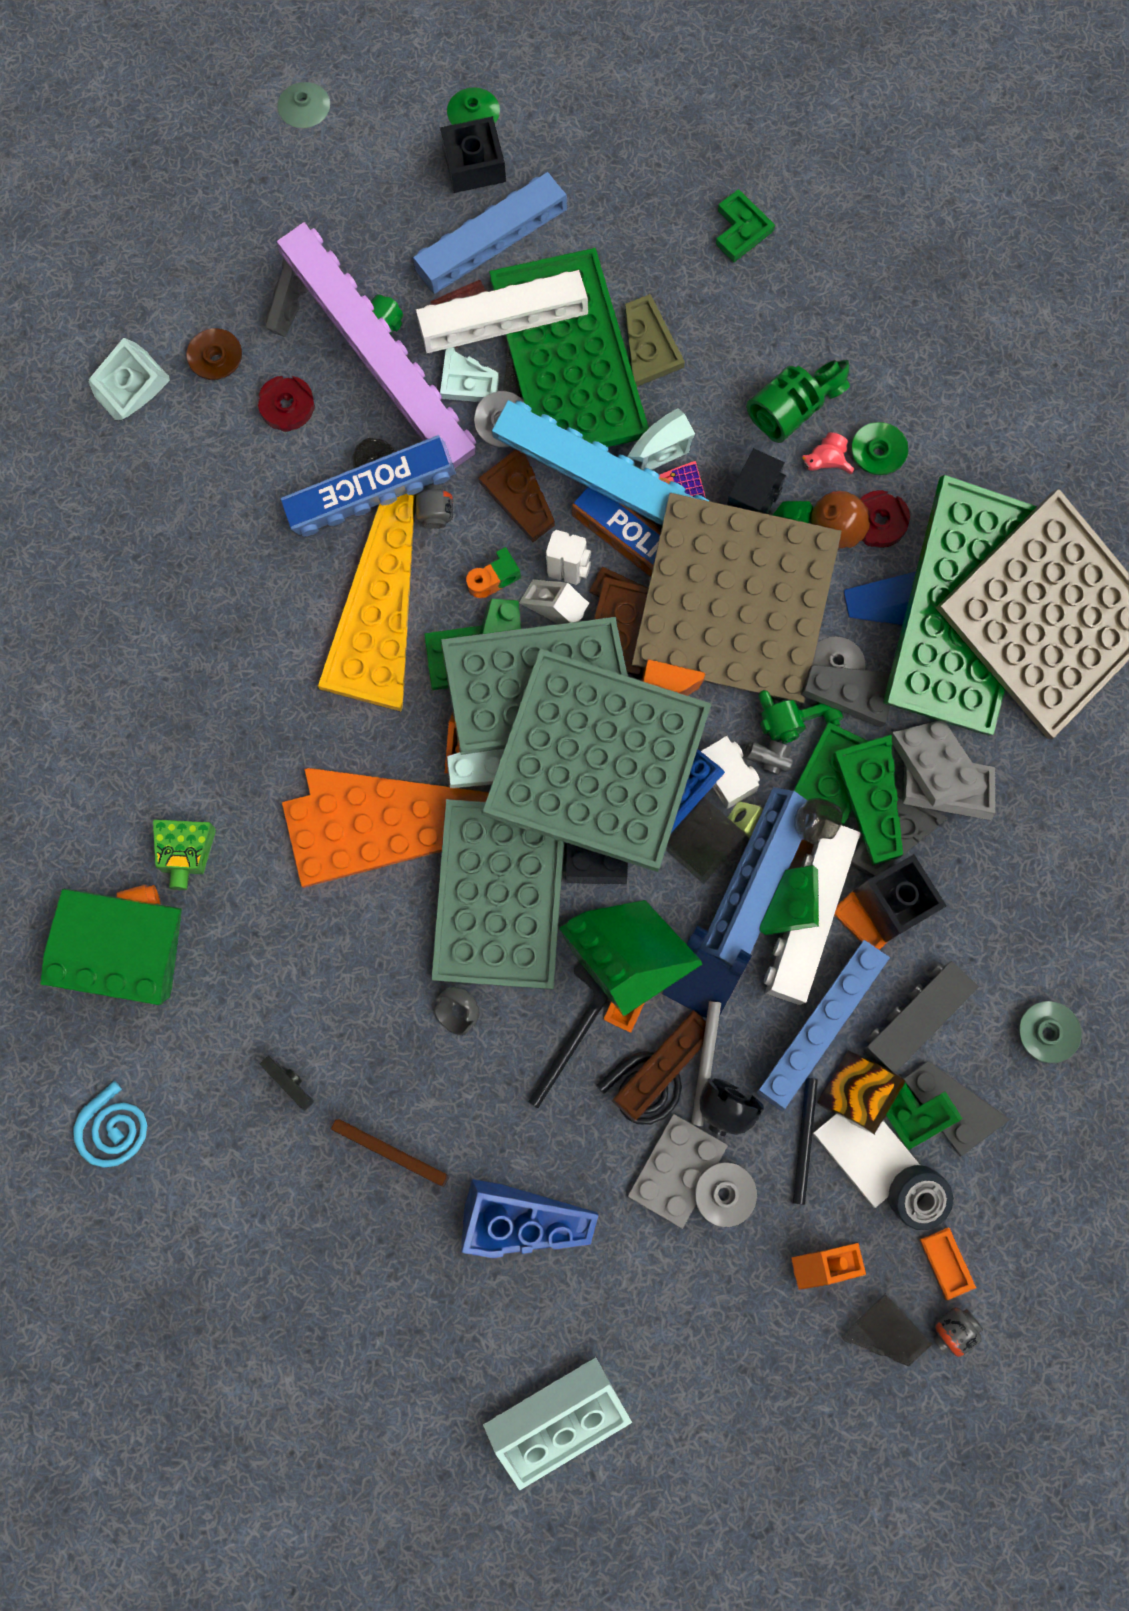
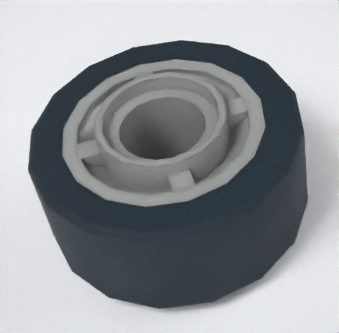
[888,1165,954,1230]

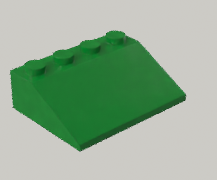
[40,888,182,1005]
[559,900,702,1016]

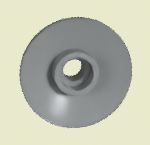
[474,391,524,447]
[812,637,866,670]
[695,1162,757,1227]

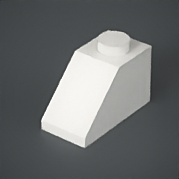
[519,579,589,624]

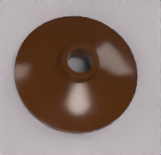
[186,328,242,380]

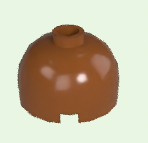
[810,491,870,550]

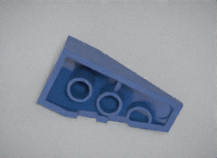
[844,571,916,625]
[461,1179,599,1258]

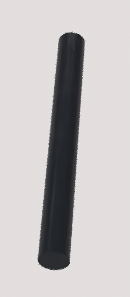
[793,1078,818,1205]

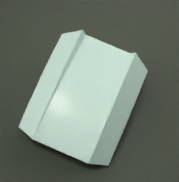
[89,338,170,420]
[628,409,695,470]

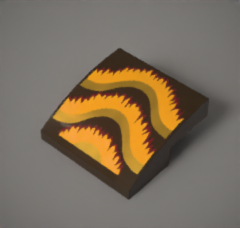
[817,1050,906,1135]

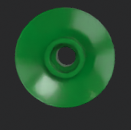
[447,87,500,125]
[851,422,908,475]

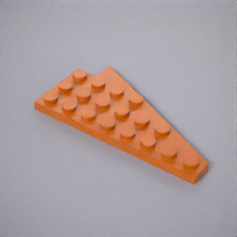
[282,768,489,888]

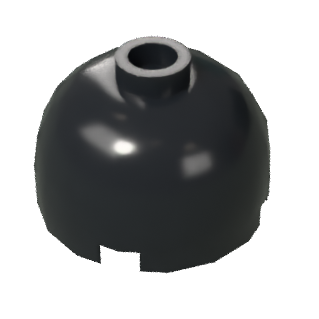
[700,1078,764,1136]

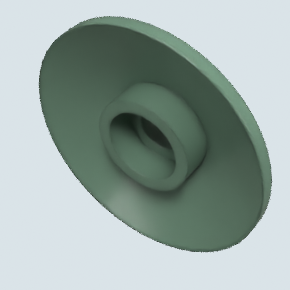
[278,82,330,128]
[1019,1001,1082,1063]

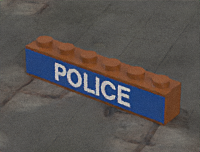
[572,487,661,577]

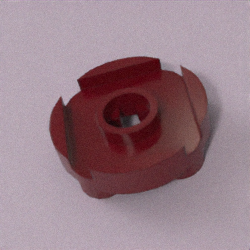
[258,376,315,432]
[860,490,910,548]

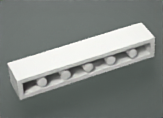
[416,270,588,353]
[764,820,860,1005]

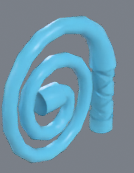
[73,1080,147,1168]

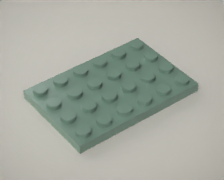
[441,617,628,755]
[432,799,564,990]

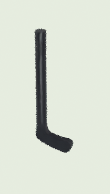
[528,964,608,1108]

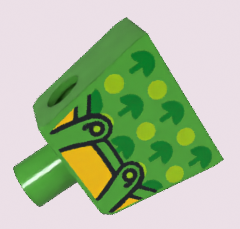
[153,820,216,890]

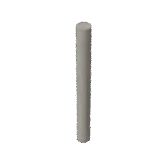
[691,1001,721,1126]

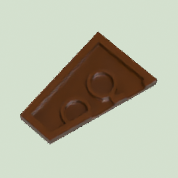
[479,449,555,542]

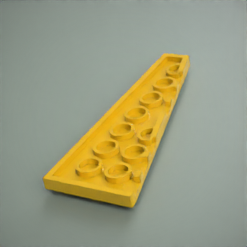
[318,494,415,712]

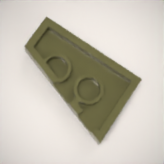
[625,294,685,387]

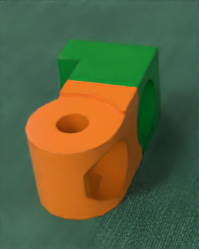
[466,547,521,598]

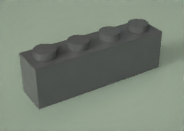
[863,961,979,1073]

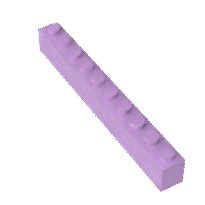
[277,222,476,468]

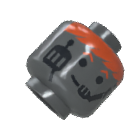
[416,485,453,529]
[933,1307,983,1357]

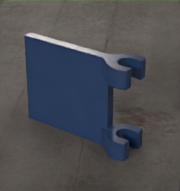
[662,926,752,1018]

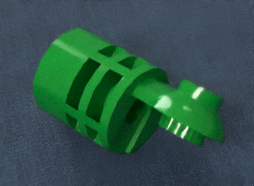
[746,359,850,443]

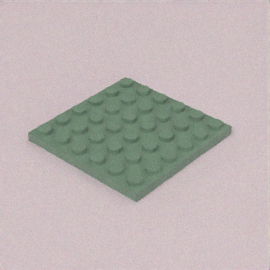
[482,649,711,872]

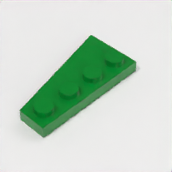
[833,735,903,866]

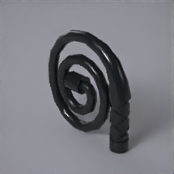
[596,1051,682,1125]

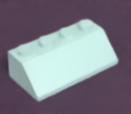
[483,1357,632,1490]

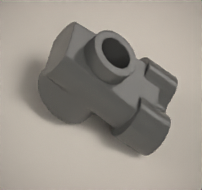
[743,740,793,775]

